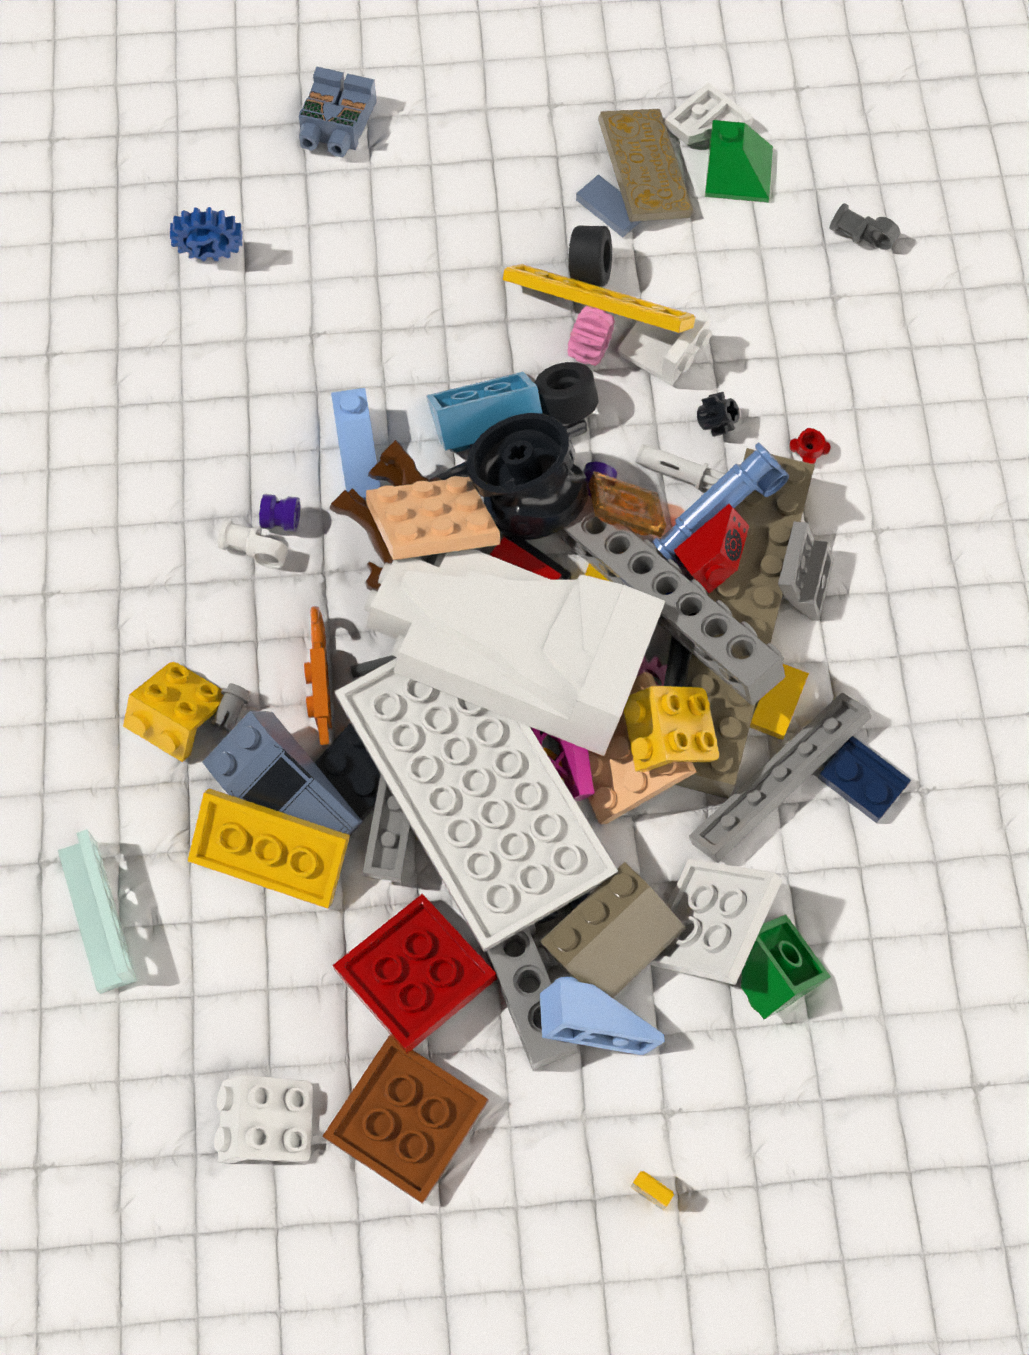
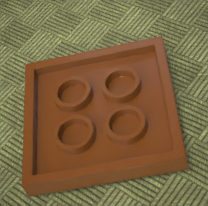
[322,1035,489,1205]

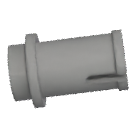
[210,683,249,732]

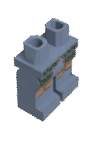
[299,66,377,158]

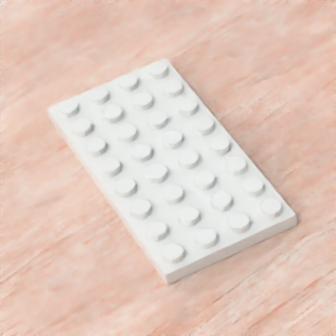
[334,658,618,952]

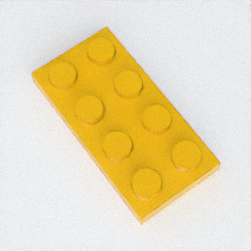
[187,788,350,909]

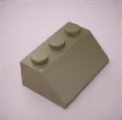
[540,862,686,998]

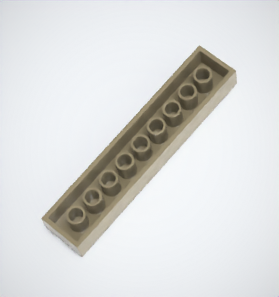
[675,448,815,799]

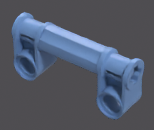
[653,442,789,569]

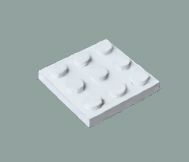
[649,859,782,985]

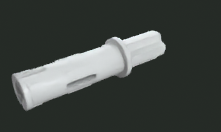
[635,444,726,490]

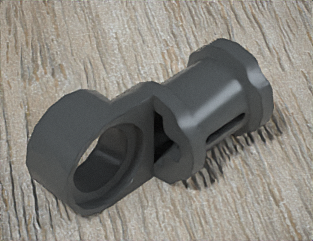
[829,203,900,250]

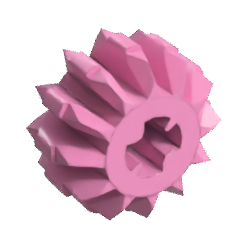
[567,306,615,366]

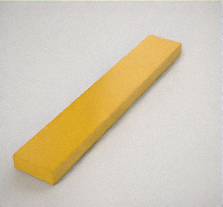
[503,264,696,333]

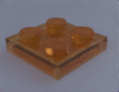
[588,471,667,538]

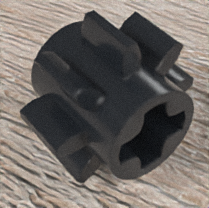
[697,392,740,437]

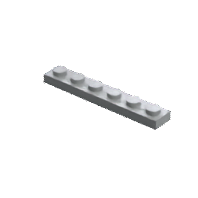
[689,693,871,863]

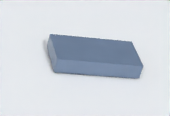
[576,174,641,237]

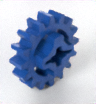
[170,207,243,261]

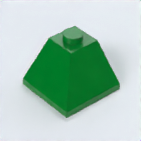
[705,120,773,203]
[741,914,831,1020]

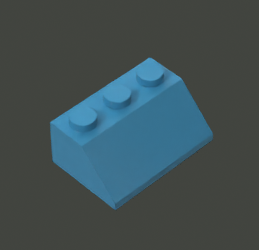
[426,372,542,452]

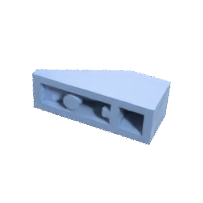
[331,388,381,500]
[540,977,665,1055]

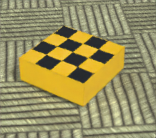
[630,1171,674,1211]

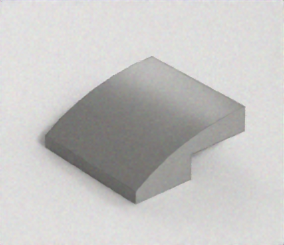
[778,521,834,621]

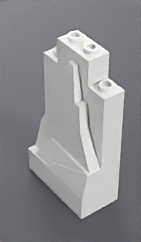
[364,549,665,756]

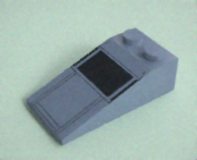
[202,711,362,835]

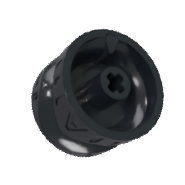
[467,413,589,540]

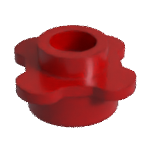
[789,428,831,464]

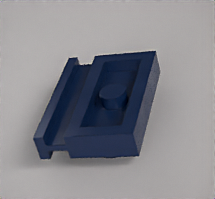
[818,736,911,824]

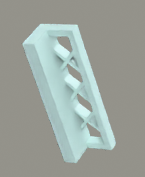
[58,829,137,994]

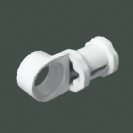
[218,518,288,569]

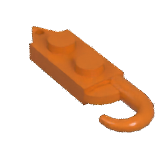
[304,606,332,745]

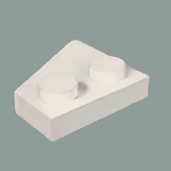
[665,82,753,145]

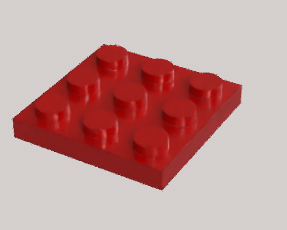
[333,893,497,1054]

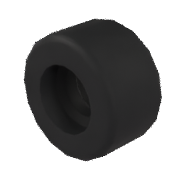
[569,225,612,287]
[534,362,599,424]

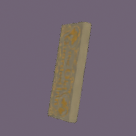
[598,109,693,222]

